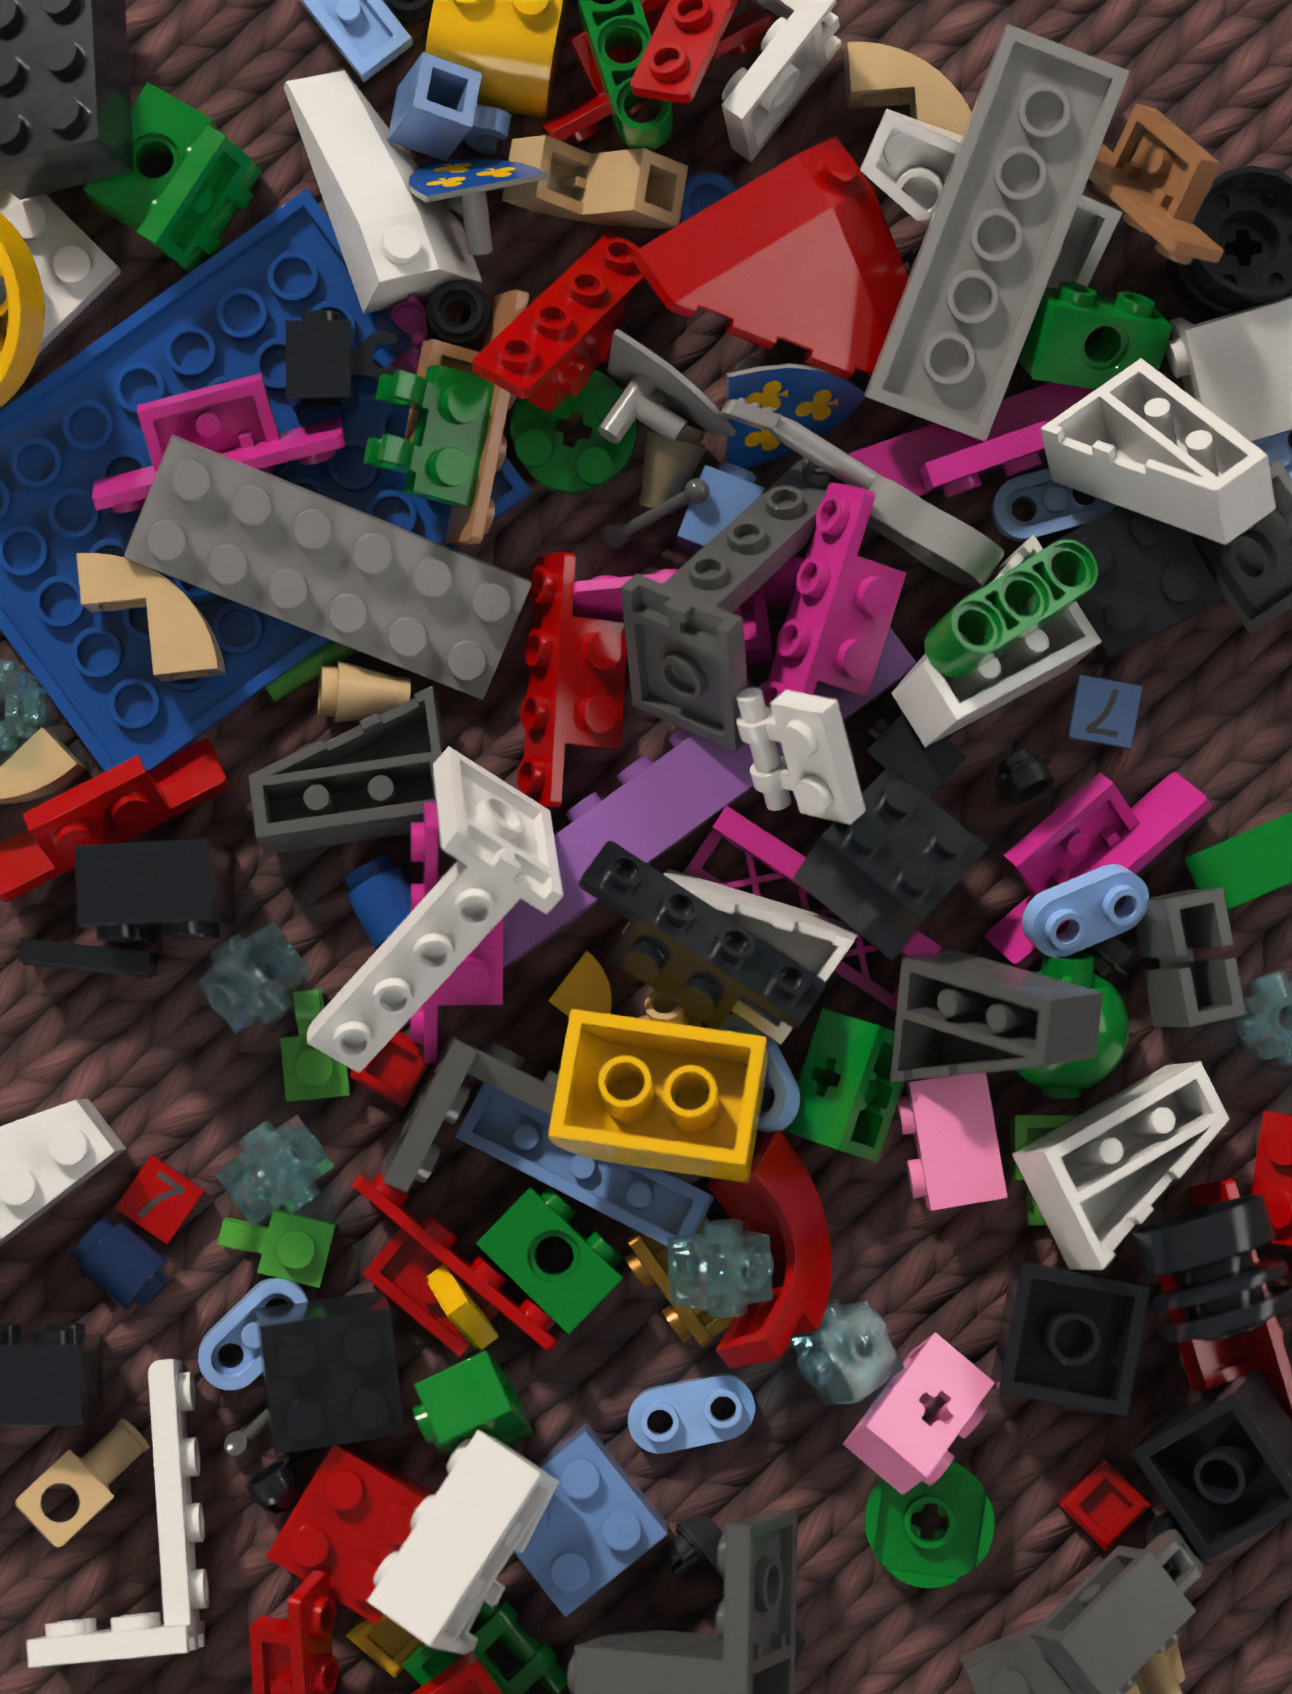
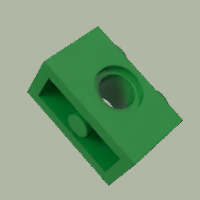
[83,82,218,231]
[1018,281,1173,389]
[476,1185,623,1335]

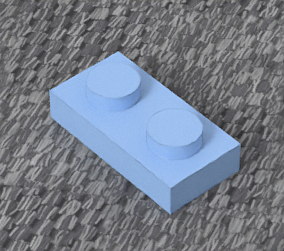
[299,0,413,82]

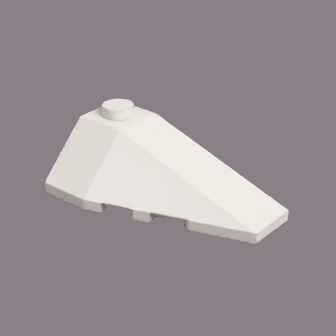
[284,70,483,314]
[860,109,1123,289]

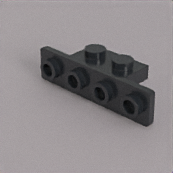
[578,841,826,1030]

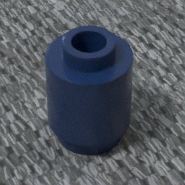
[71,1216,170,1311]

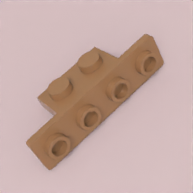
[1088,103,1224,265]
[404,289,529,546]

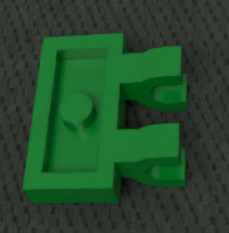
[363,364,495,508]

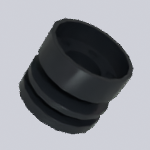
[1166,165,1292,321]
[1131,1194,1292,1343]

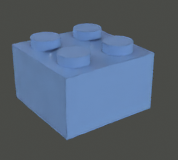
[513,1423,668,1617]

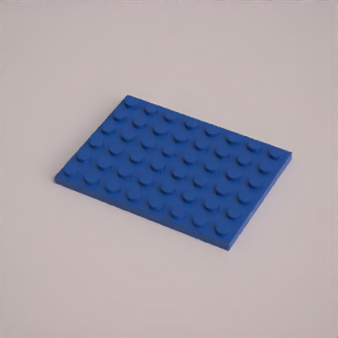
[0,188,532,773]

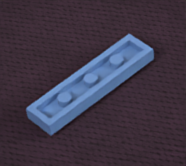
[456,1082,714,1255]

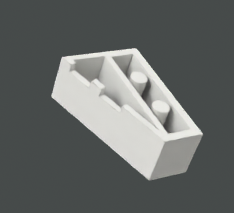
[1040,358,1276,545]
[891,534,1102,748]
[622,869,859,1045]
[1012,1061,1229,1270]
[0,1099,127,1247]
[367,1430,560,1655]

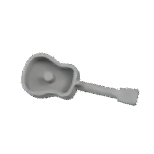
[719,398,1004,590]

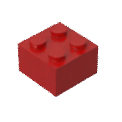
[265,1443,437,1625]

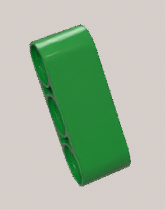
[577,0,673,150]
[924,539,1098,677]
[1184,812,1292,910]

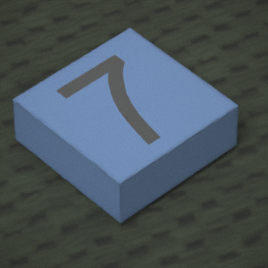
[1066,675,1142,750]

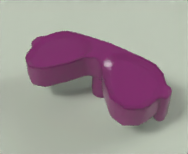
[390,295,429,375]

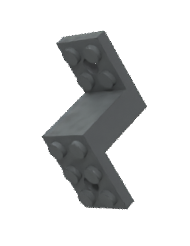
[567,1509,798,1694]

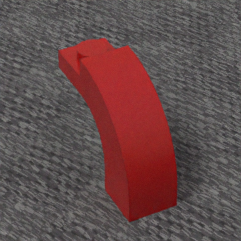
[706,1130,831,1369]

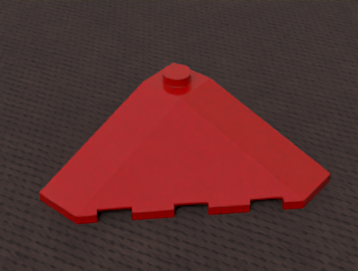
[630,136,909,380]

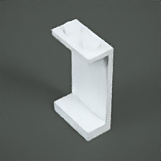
[1166,295,1292,442]

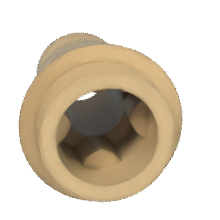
[317,660,411,723]

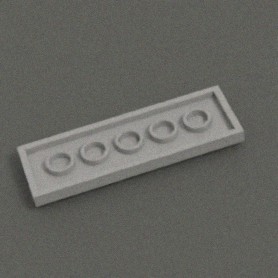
[864,24,1130,442]
[124,434,532,700]

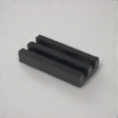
[19,938,159,978]

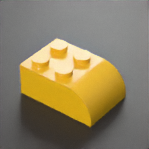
[425,0,569,119]
[548,1009,769,1183]

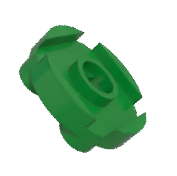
[510,370,637,495]
[864,1460,995,1588]

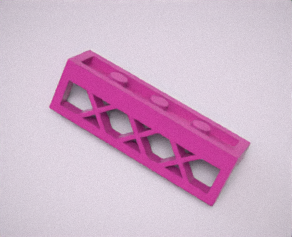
[684,805,942,1013]

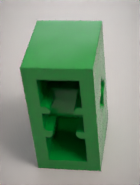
[782,1008,904,1163]
[413,1351,534,1455]

